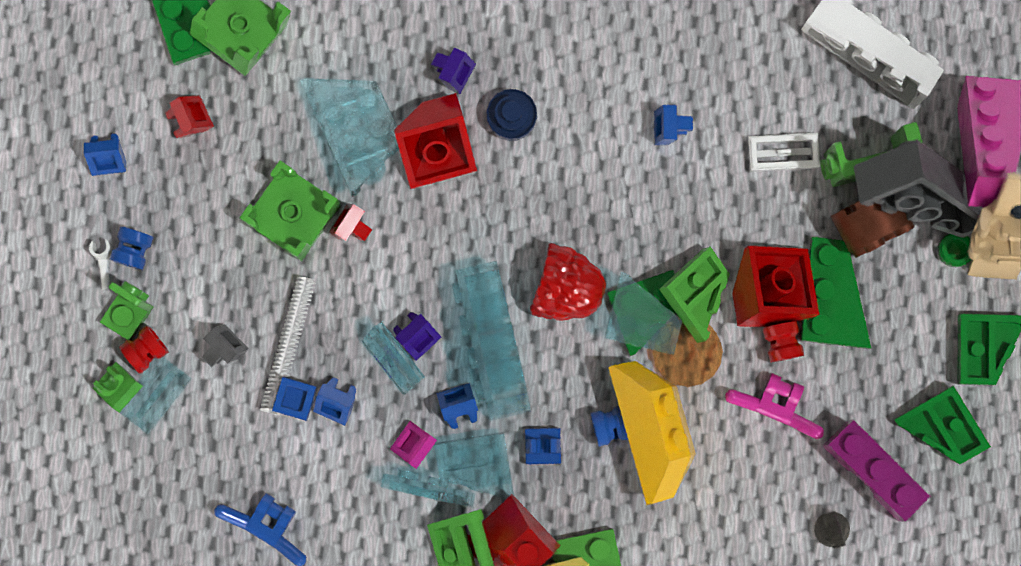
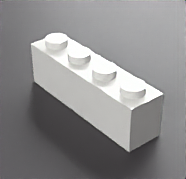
[801,0,944,109]

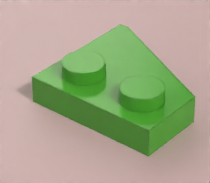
[659,246,730,343]

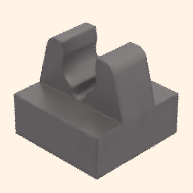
[202,324,249,367]

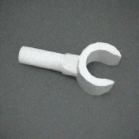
[89,239,113,290]

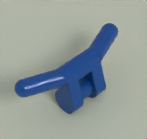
[214,493,307,566]

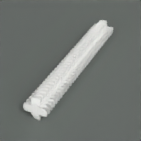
[260,276,316,415]

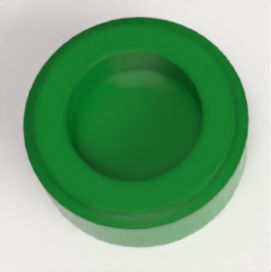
[938,234,971,267]

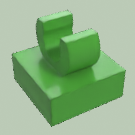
[93,362,143,413]

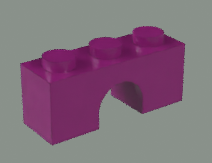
[823,420,931,522]

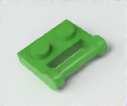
[427,509,494,566]

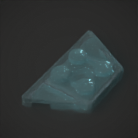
[300,78,399,197]

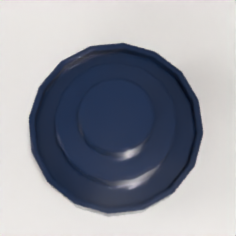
[486,89,537,141]

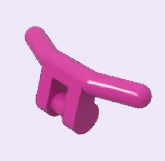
[725,373,824,439]

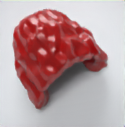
[530,243,606,321]

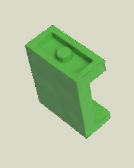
[820,122,923,187]

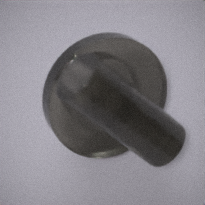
[814,510,850,549]

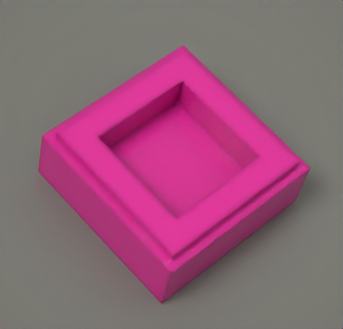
[390,421,437,469]

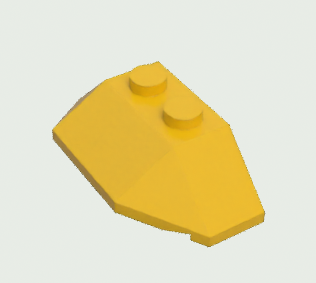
[608,361,696,505]

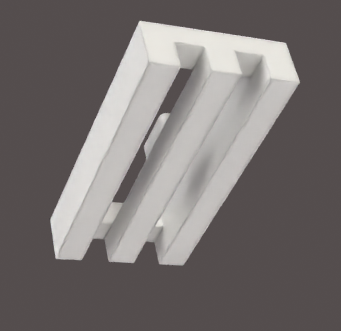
[748,133,820,172]

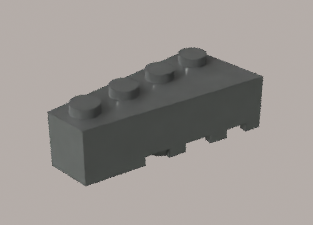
[854,139,985,238]

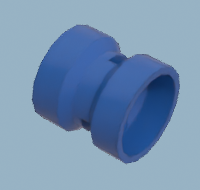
[109,227,154,271]
[590,406,628,447]

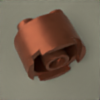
[830,201,915,258]

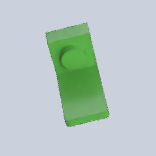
[100,281,154,340]

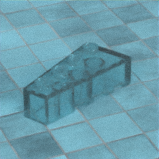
[451,261,531,421]

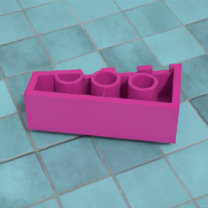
[957,76,1021,207]

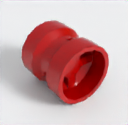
[763,321,805,363]
[119,325,169,374]

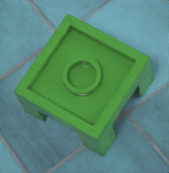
[190,0,291,76]
[239,160,341,262]

